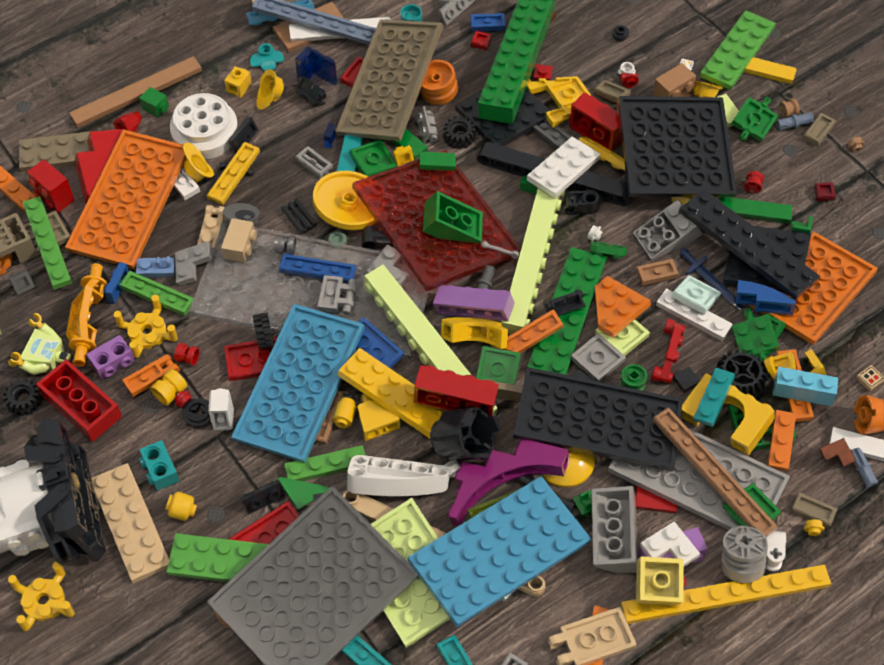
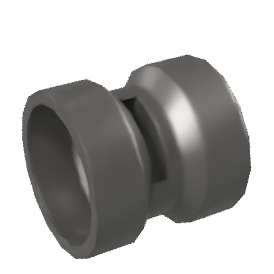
[275,235,296,255]

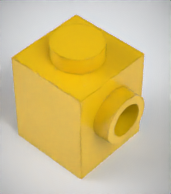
[224,66,252,97]

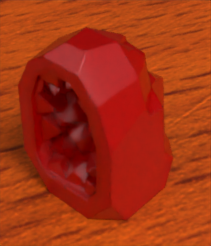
[113,111,142,132]

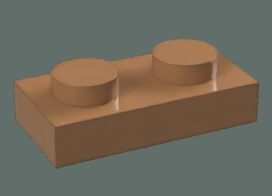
[636,259,679,286]

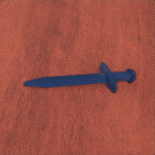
[679,248,743,311]

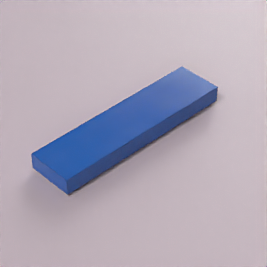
[279,254,357,283]

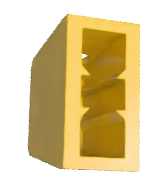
[357,394,400,442]

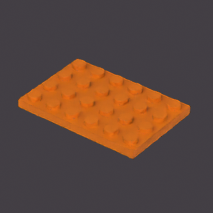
[749,232,878,345]

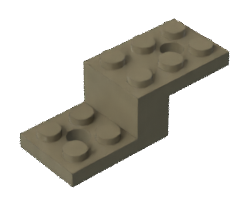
[0,211,70,264]

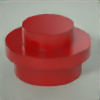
[174,390,192,409]

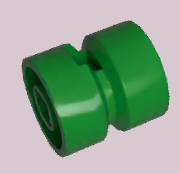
[619,364,647,391]

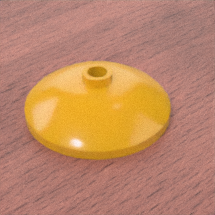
[543,450,595,488]

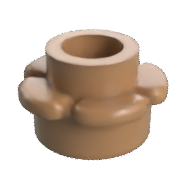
[847,137,865,152]

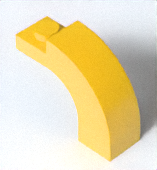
[441,317,508,349]

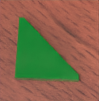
[277,477,329,511]

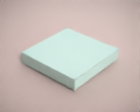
[671,275,721,314]

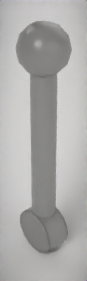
[481,241,519,259]

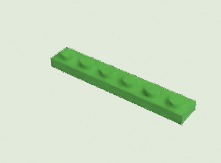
[23,196,72,290]

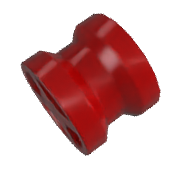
[744,171,764,194]

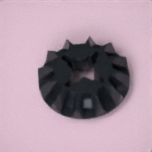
[182,398,211,428]

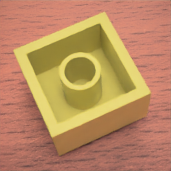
[636,557,683,605]

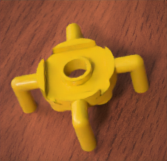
[114,295,178,358]
[8,561,75,631]

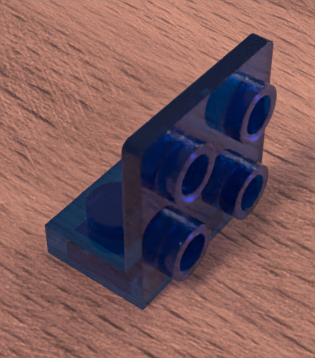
[295,46,337,86]

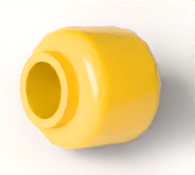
[165,491,197,521]

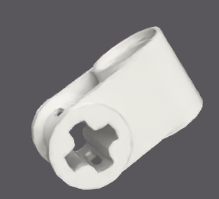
[765,531,786,572]

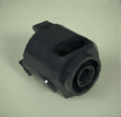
[430,407,501,461]

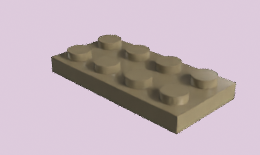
[19,132,90,172]

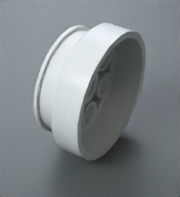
[170,93,238,159]

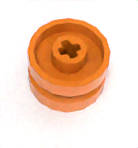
[420,60,458,105]

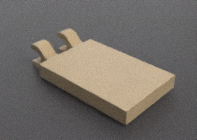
[548,607,637,665]

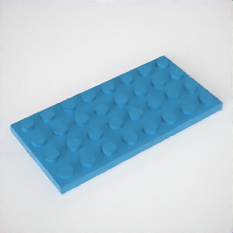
[231,304,365,463]
[407,476,592,627]

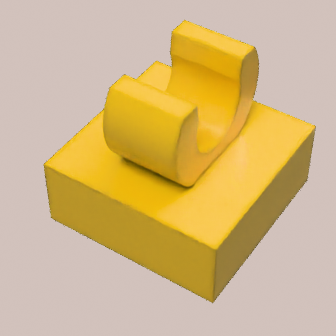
[393,146,415,169]

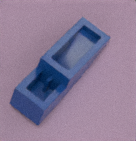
[736,280,796,315]

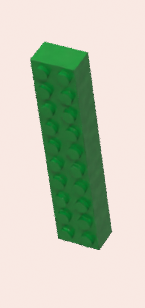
[478,0,555,124]

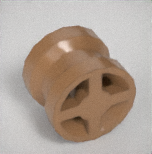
[779,98,800,118]

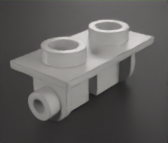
[416,106,439,144]

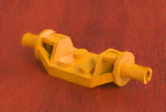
[66,264,107,366]

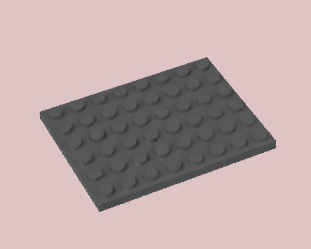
[207,486,419,665]

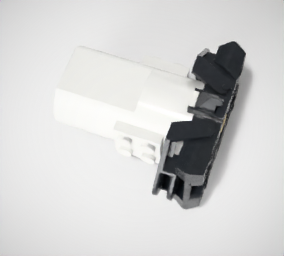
[0,418,106,565]

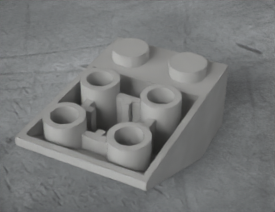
[633,200,703,260]

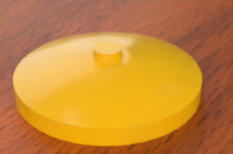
[312,171,386,230]

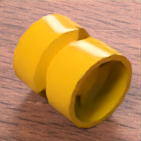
[150,369,188,406]

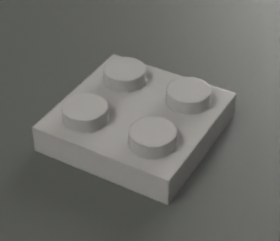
[571,333,626,382]

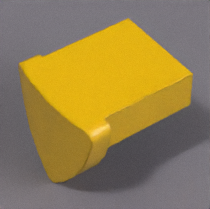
[805,349,826,375]
[764,352,796,379]

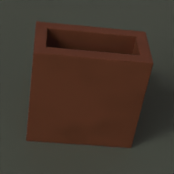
[819,438,855,467]

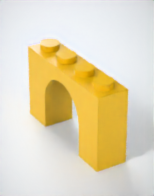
[681,373,775,456]

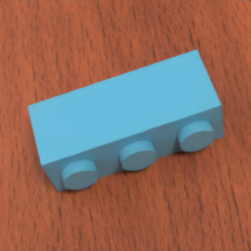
[772,367,838,406]

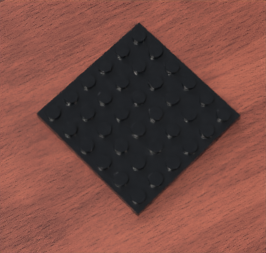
[617,96,737,197]

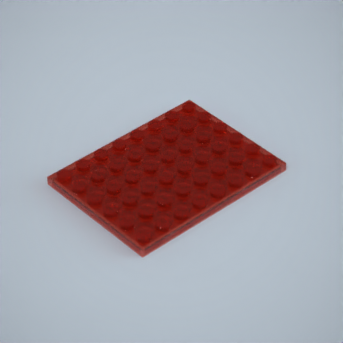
[352,150,521,291]

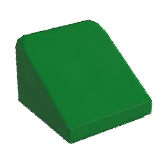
[519,175,538,195]

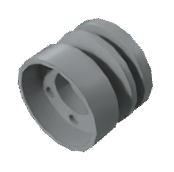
[721,526,768,583]

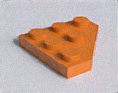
[595,276,651,338]

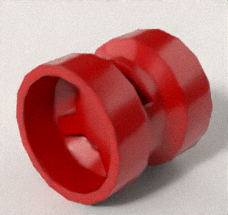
[174,342,200,366]

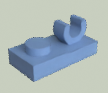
[136,256,175,278]

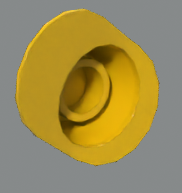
[256,69,284,110]
[693,81,723,97]
[183,142,214,183]

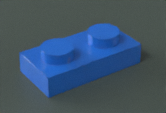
[471,13,505,32]
[104,262,129,304]

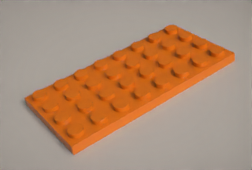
[65,129,186,269]

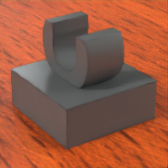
[8,269,35,295]

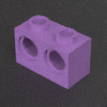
[86,335,135,380]

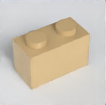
[221,218,257,263]

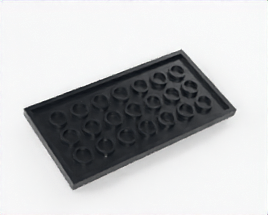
[513,367,683,471]

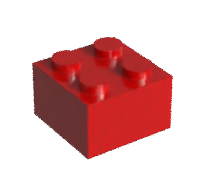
[27,159,75,213]

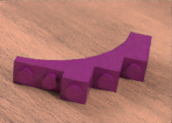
[448,440,570,527]

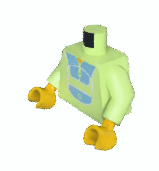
[8,313,71,375]

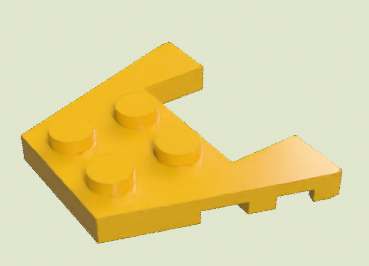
[526,76,591,128]

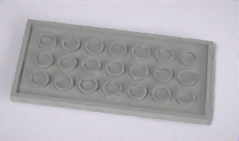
[608,429,790,530]

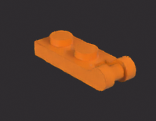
[122,354,180,397]

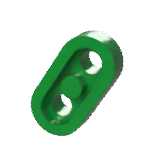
[589,242,627,259]

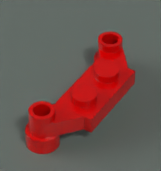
[650,318,686,384]

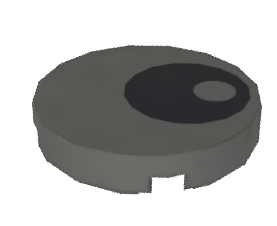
[223,203,260,224]

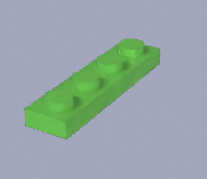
[120,271,195,316]
[284,445,365,481]

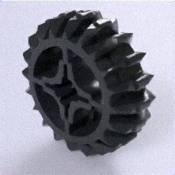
[716,349,768,397]

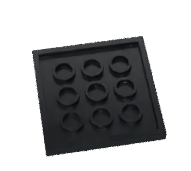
[455,88,550,146]
[723,226,811,293]

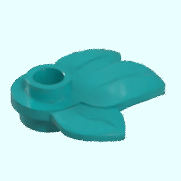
[250,43,284,72]

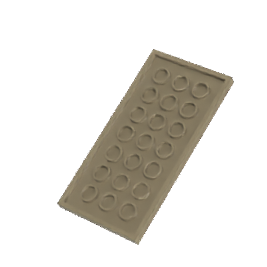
[336,19,443,141]

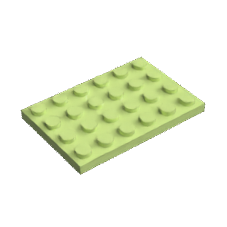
[371,498,450,647]

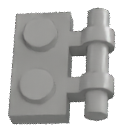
[317,275,357,315]

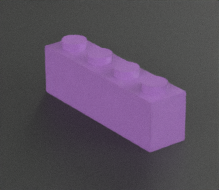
[433,285,515,321]

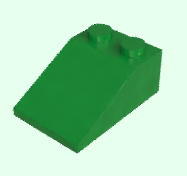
[423,191,483,243]

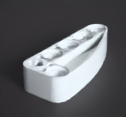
[347,455,450,496]

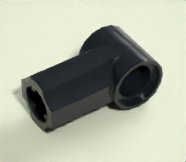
[362,226,398,251]

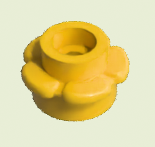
[804,520,825,536]

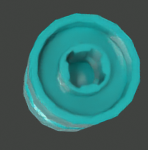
[400,4,422,22]

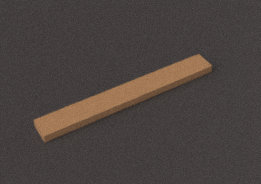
[69,56,202,128]
[652,407,778,537]

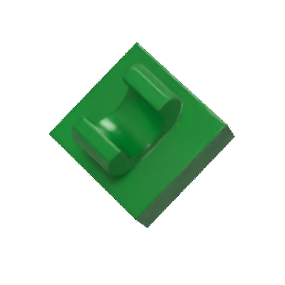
[572,490,592,518]

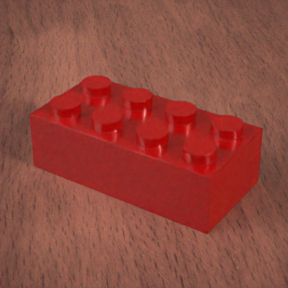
[36,359,122,442]
[413,365,499,416]

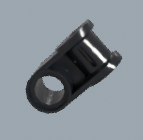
[563,190,599,215]

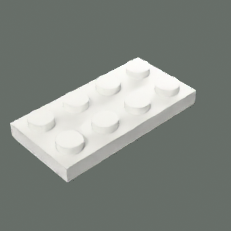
[527,137,600,198]

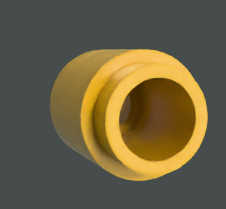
[333,397,356,428]

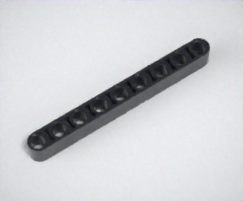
[476,142,631,206]

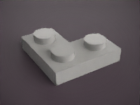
[175,241,212,286]
[367,245,409,287]

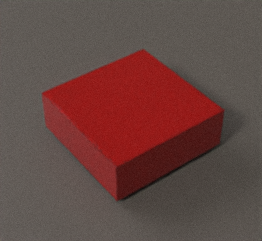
[471,31,492,51]

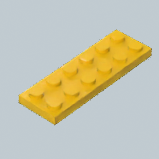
[337,348,445,438]

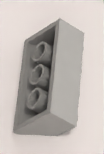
[592,486,638,574]

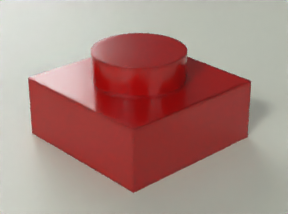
[533,64,553,82]

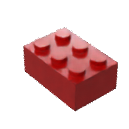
[569,92,622,152]

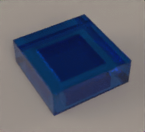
[324,123,336,148]

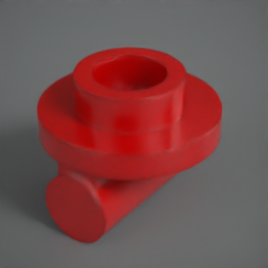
[619,73,639,88]

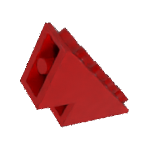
[74,129,123,203]

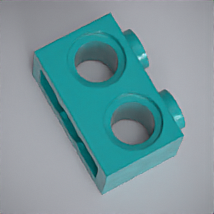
[139,440,179,491]

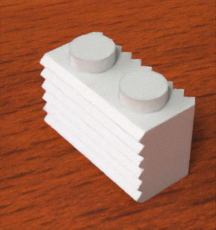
[209,388,234,430]

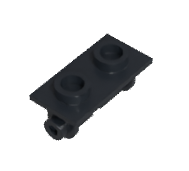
[291,76,327,105]
[543,290,586,316]
[241,480,285,514]

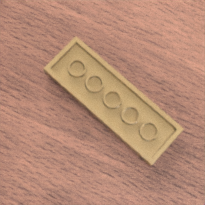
[92,463,169,583]

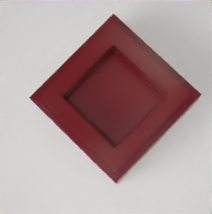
[814,182,836,201]

